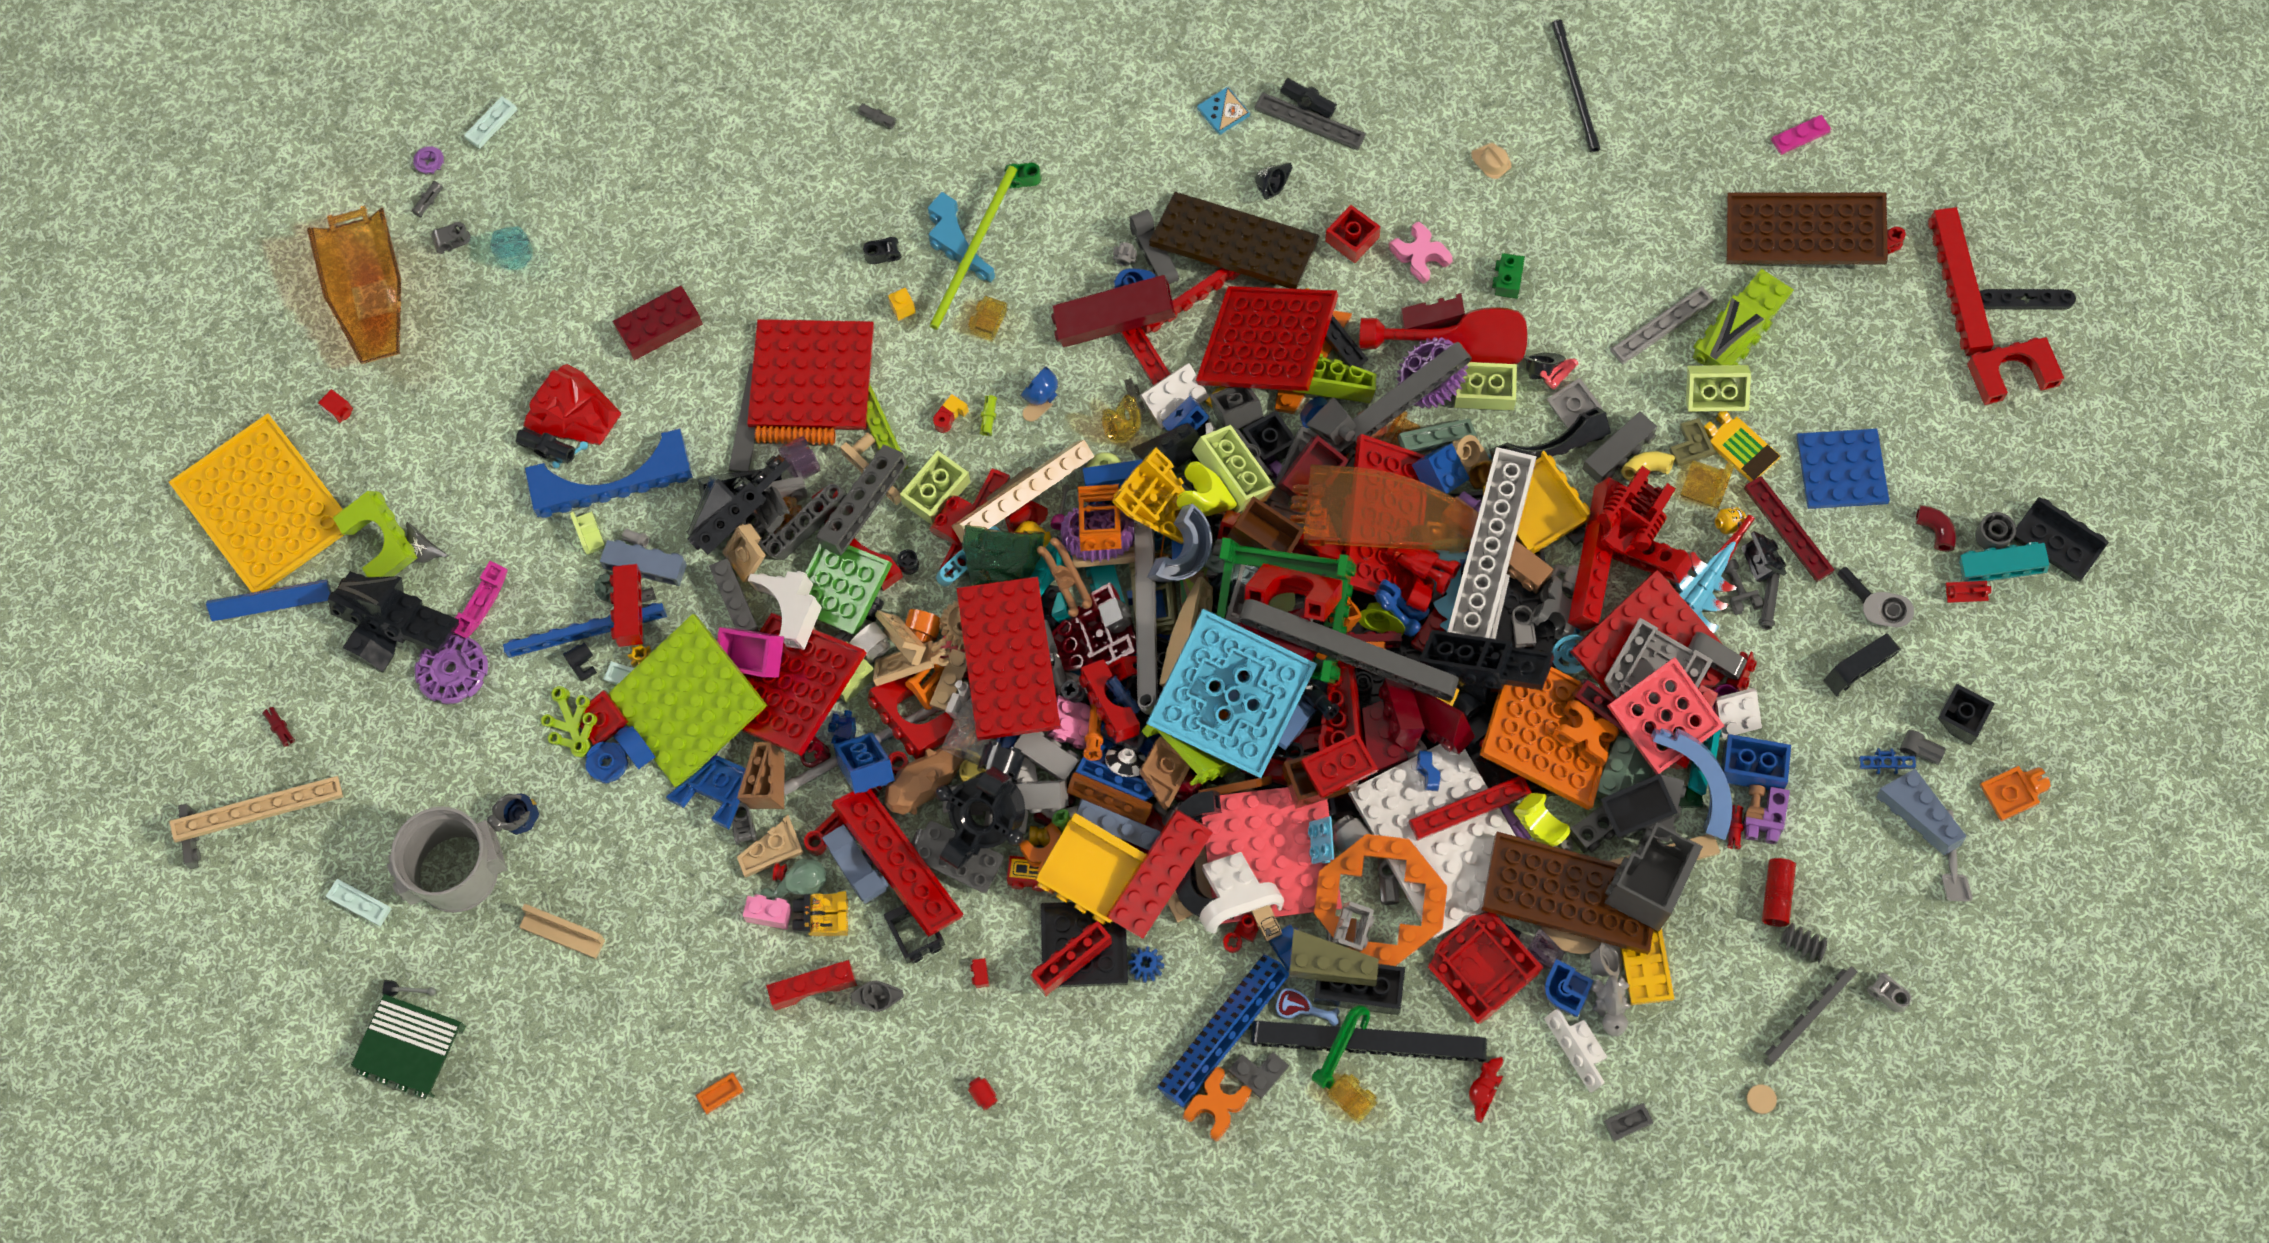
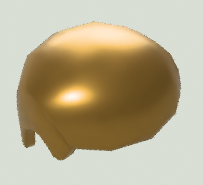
[1469,460,1492,489]

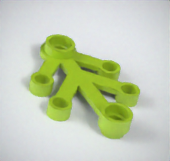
[541,686,597,757]

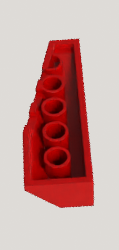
[1318,660,1368,783]

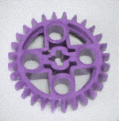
[1396,337,1468,409]
[1061,501,1135,563]

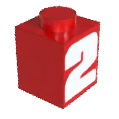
[318,389,354,423]

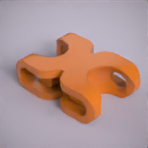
[1553,700,1619,766]
[1019,823,1061,894]
[1183,1067,1252,1141]

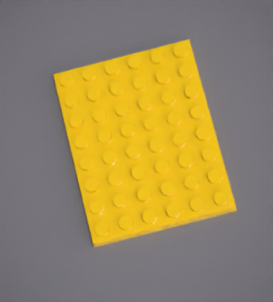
[169,413,344,593]

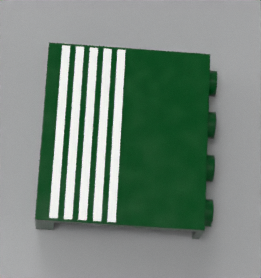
[350,994,466,1099]

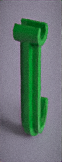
[1312,1005,1370,1090]

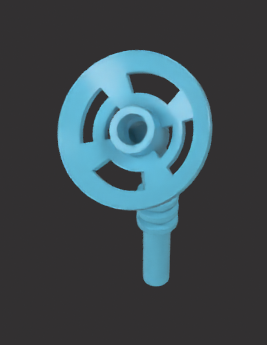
[1552,628,1585,673]

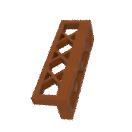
[1067,772,1153,825]

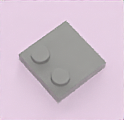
[1547,378,1603,429]

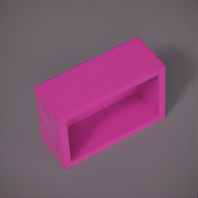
[717,627,784,677]

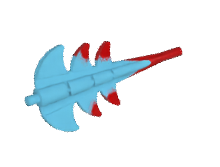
[1676,514,1755,633]

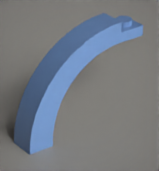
[1651,728,1732,840]

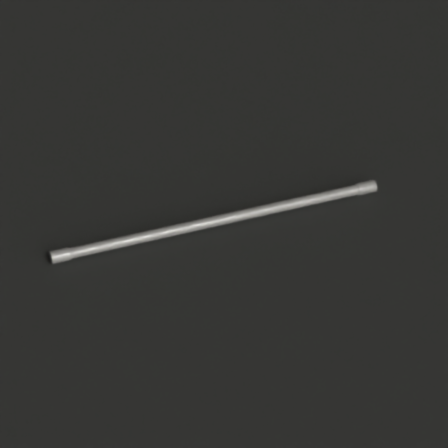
[784,683,969,796]

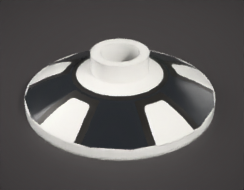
[1105,745,1146,777]

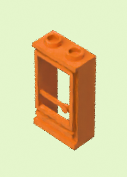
[1078,484,1122,551]

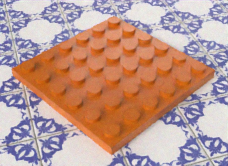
[1480,667,1610,810]

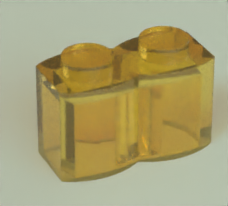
[968,295,1008,341]
[1326,1073,1377,1124]

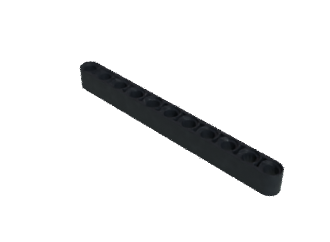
[1250,1021,1487,1062]

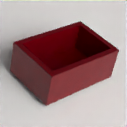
[1277,435,1349,510]

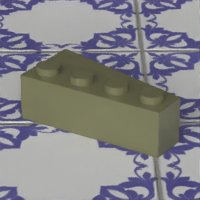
[1289,929,1379,986]

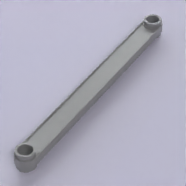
[1134,520,1158,715]

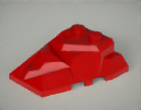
[523,364,622,445]

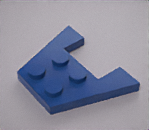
[666,755,746,830]

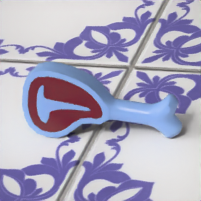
[1276,988,1340,1026]

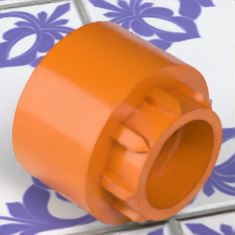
[905,609,940,643]

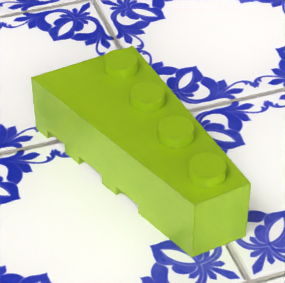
[1293,353,1376,403]

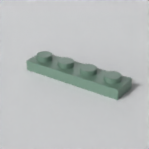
[1397,418,1477,452]

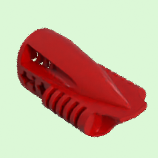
[1598,465,1676,555]

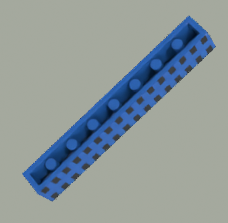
[1157,954,1289,1108]

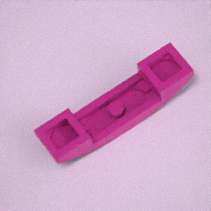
[454,561,508,639]

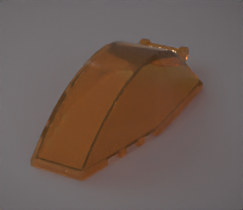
[307,206,401,365]

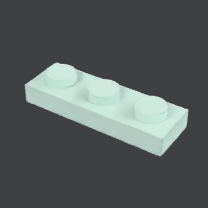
[464,96,517,149]
[325,879,392,927]

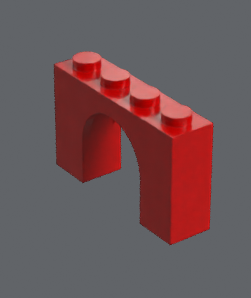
[1967,337,2064,405]
[1245,563,1343,621]
[867,674,958,759]

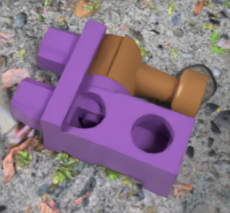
[1743,785,1790,845]

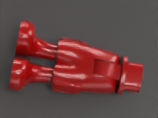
[1387,540,1461,595]

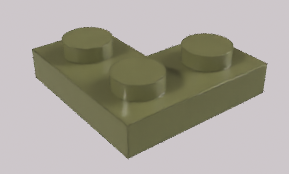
[1669,418,1715,467]

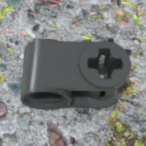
[431,222,471,254]
[732,803,757,845]

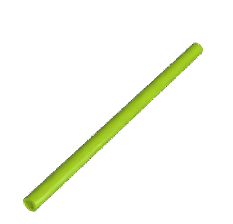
[929,166,1017,330]

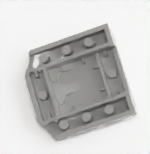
[1604,618,1713,722]

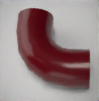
[1915,505,1956,552]

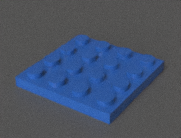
[1796,429,1890,509]

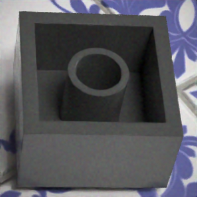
[1209,387,1264,430]

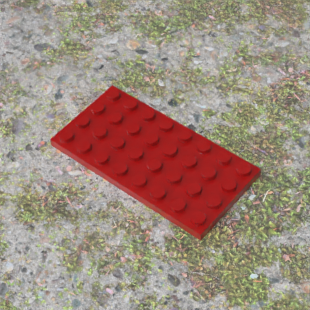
[1345,434,1427,601]
[956,577,1061,741]

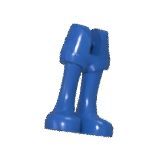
[1374,579,1430,637]

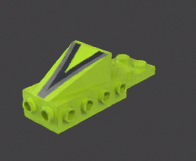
[1692,268,1794,366]

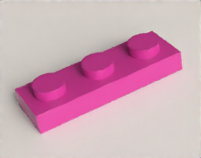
[1771,115,1831,155]

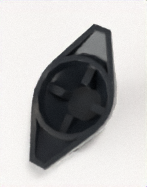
[1255,162,1293,200]

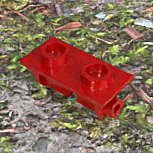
[1946,581,1992,603]
[1726,651,1757,692]

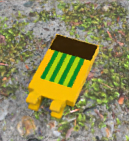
[1704,411,1781,482]

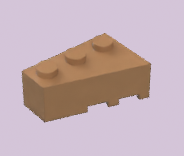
[737,742,785,809]

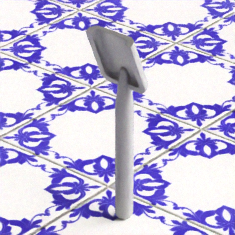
[1942,809,1973,902]

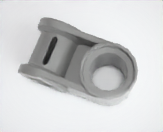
[1867,972,1911,1012]

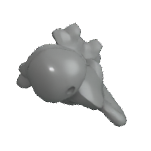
[1592,975,1630,1037]

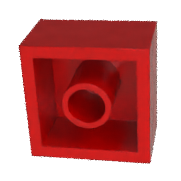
[1325,205,1381,264]

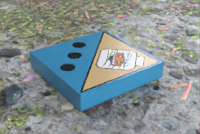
[1197,87,1250,135]

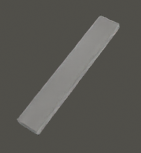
[1610,286,1714,365]

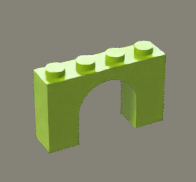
[333,491,417,577]

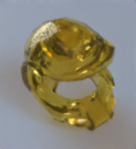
[1101,394,1141,443]

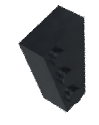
[1131,423,1200,471]

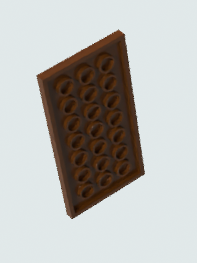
[1727,192,1888,265]
[1481,831,1653,955]

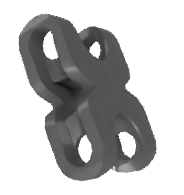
[1531,575,1576,640]

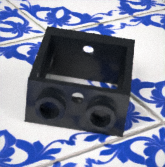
[883,905,945,964]

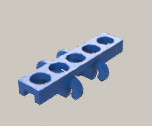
[1859,748,1916,774]

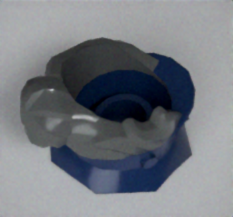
[487,793,539,835]

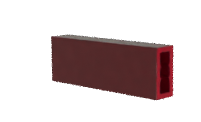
[1051,275,1176,347]

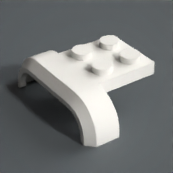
[1199,852,1284,934]

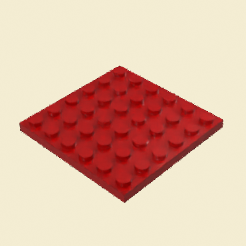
[1196,286,1339,391]
[747,319,874,430]
[1570,570,1724,727]
[741,613,867,756]

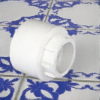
[849,622,890,663]

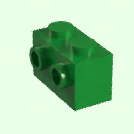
[1492,253,1525,299]

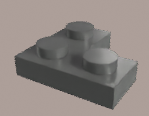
[1228,1052,1289,1100]

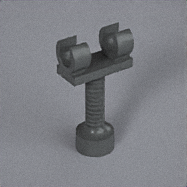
[1724,559,1763,615]

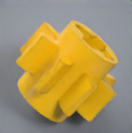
[628,644,652,667]

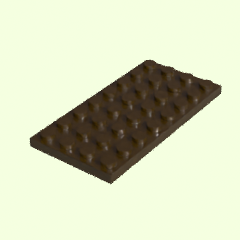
[1149,191,1320,289]

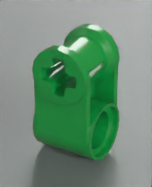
[1005,162,1042,189]

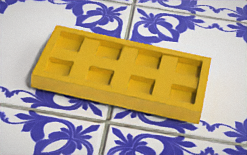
[1620,928,1675,1005]

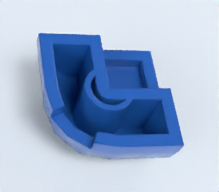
[1545,959,1594,1018]

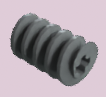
[1778,923,1827,964]

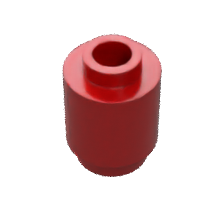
[968,1077,998,1111]

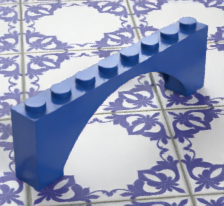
[525,429,693,518]

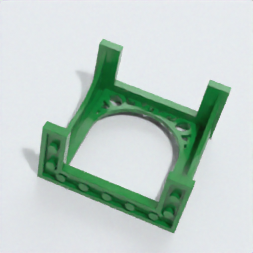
[1217,538,1356,684]

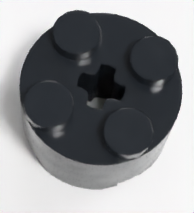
[977,741,1024,782]

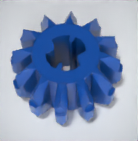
[1128,946,1164,983]

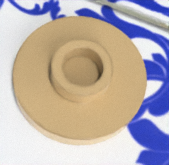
[1747,1084,1777,1114]

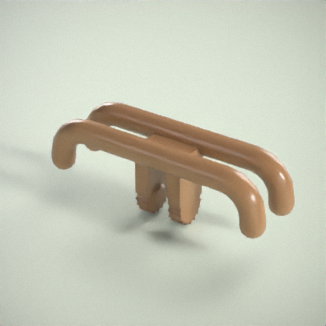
[1037,538,1092,617]

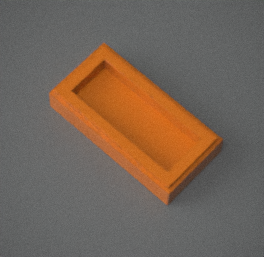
[695,1072,744,1114]

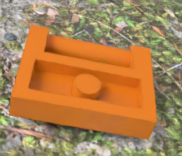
[905,664,944,710]

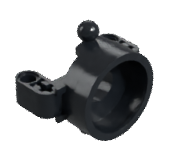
[935,766,1025,870]

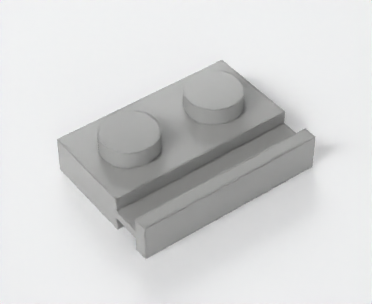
[764,476,808,502]

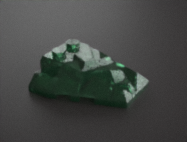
[962,525,1045,586]

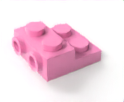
[1047,695,1090,749]

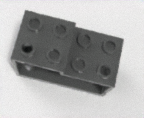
[1605,822,1703,931]

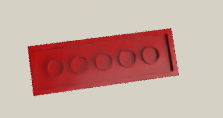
[1107,809,1213,939]

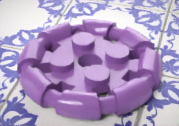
[415,634,488,704]

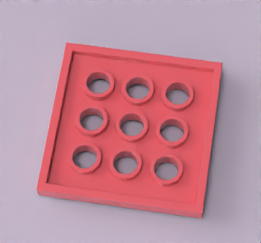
[1607,657,1724,775]

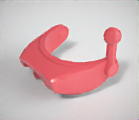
[1540,358,1578,390]

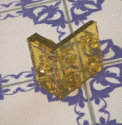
[1680,461,1735,509]

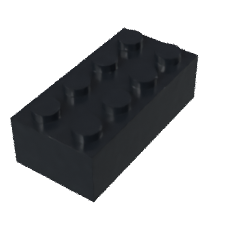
[1313,964,1405,1015]

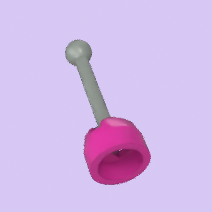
[1050,485,1070,530]

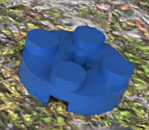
[585,742,628,784]

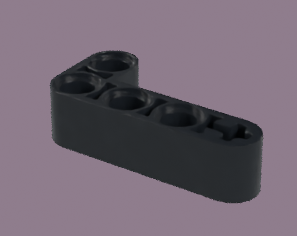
[1823,633,1901,697]

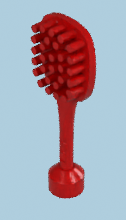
[1360,307,1528,364]

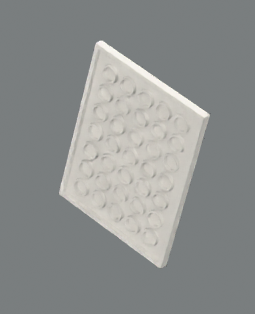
[1348,744,1515,940]

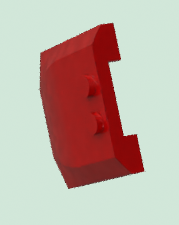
[1428,912,1543,1025]

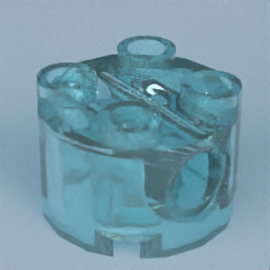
[490,226,533,271]

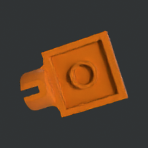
[1980,766,2051,822]

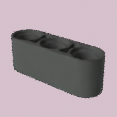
[1688,632,1747,680]

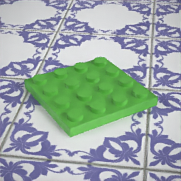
[805,544,892,636]

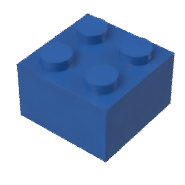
[1412,443,1470,500]

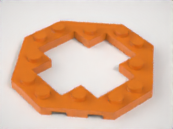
[1314,834,1447,966]

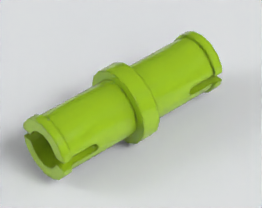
[980,395,997,436]

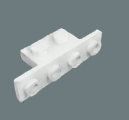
[1544,1009,1607,1093]

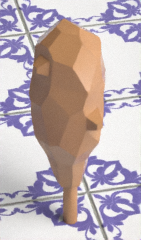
[885,732,977,815]

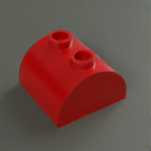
[929,495,977,547]

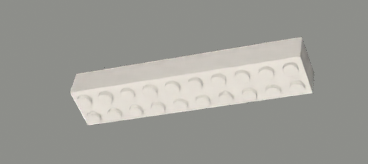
[1447,447,1536,638]

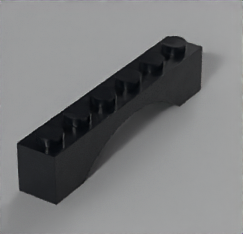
[1489,407,1611,462]

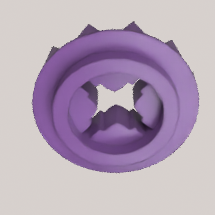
[413,146,444,174]

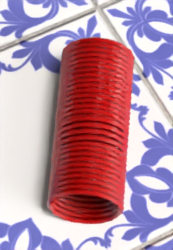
[1762,858,1796,927]

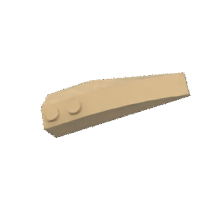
[1159,576,1213,688]

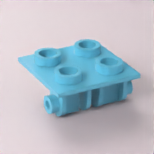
[1308,816,1334,864]

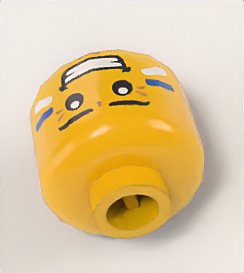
[1715,507,1746,535]

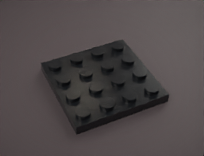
[1041,902,1128,988]

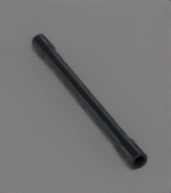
[1552,19,1601,152]

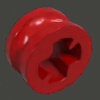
[773,863,787,882]
[1223,932,1242,953]

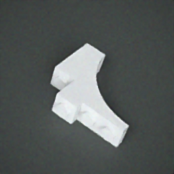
[748,571,822,649]

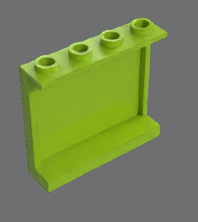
[1142,724,1238,786]

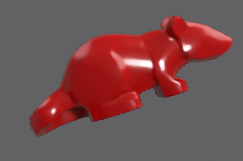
[1469,1056,1503,1123]

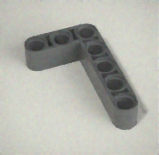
[742,484,847,560]

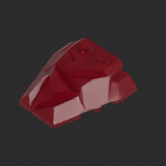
[1052,582,1137,672]

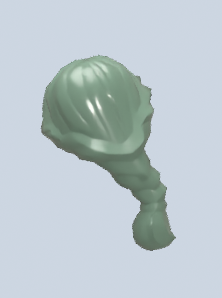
[760,858,827,900]

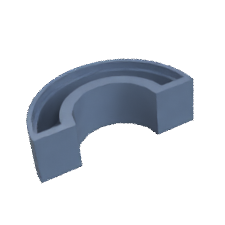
[1147,504,1212,583]
[822,824,889,905]

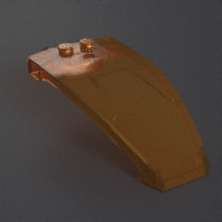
[1290,464,1473,554]

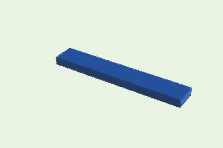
[206,579,331,622]

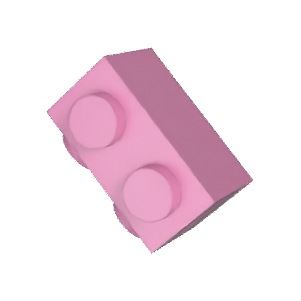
[743,894,792,930]

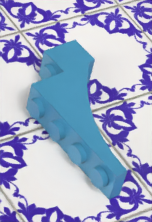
[928,192,995,283]

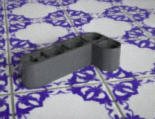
[1129,209,1179,284]

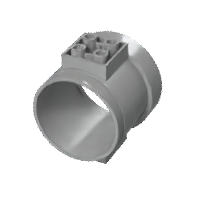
[387,807,508,913]

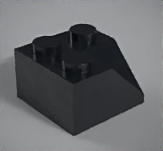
[1242,411,1295,466]
[1938,683,1995,745]

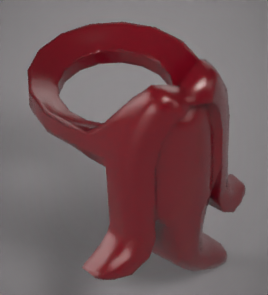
[800,736,831,768]

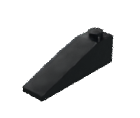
[343,626,397,672]

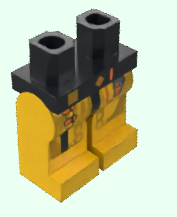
[793,891,848,937]

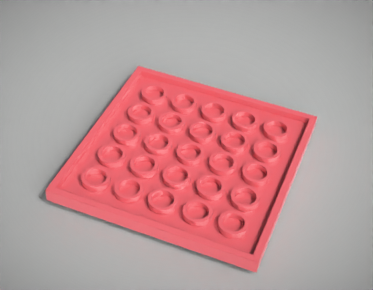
[1201,787,1342,924]

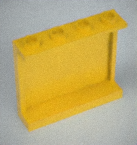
[1482,451,1590,554]
[1035,813,1146,924]

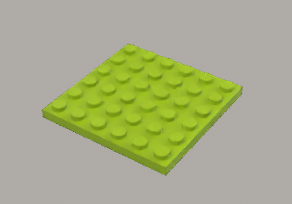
[608,614,768,788]

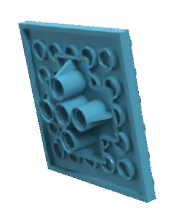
[1147,608,1317,778]

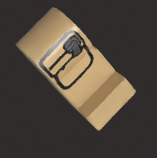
[1251,905,1282,942]

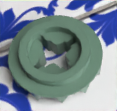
[594,571,613,602]

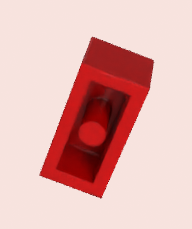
[970,958,989,988]

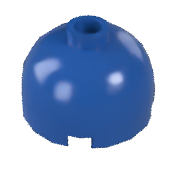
[1020,366,1058,405]

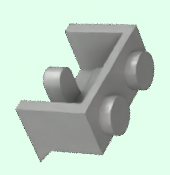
[1332,901,1374,952]

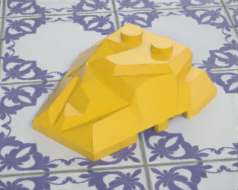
[1112,448,1185,544]

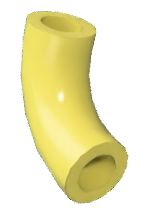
[1621,451,1675,481]

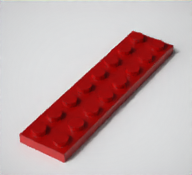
[831,789,964,937]

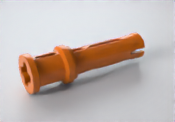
[1083,704,1103,761]

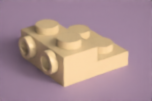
[722,524,766,582]

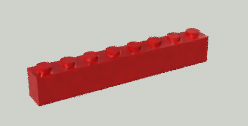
[1928,207,1994,356]
[1568,477,1625,632]

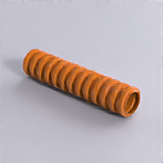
[755,426,836,446]

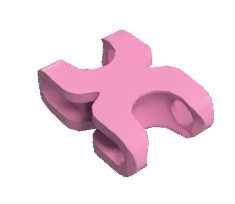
[1389,222,1453,284]

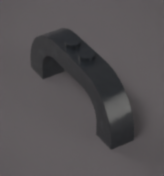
[1176,790,1234,920]

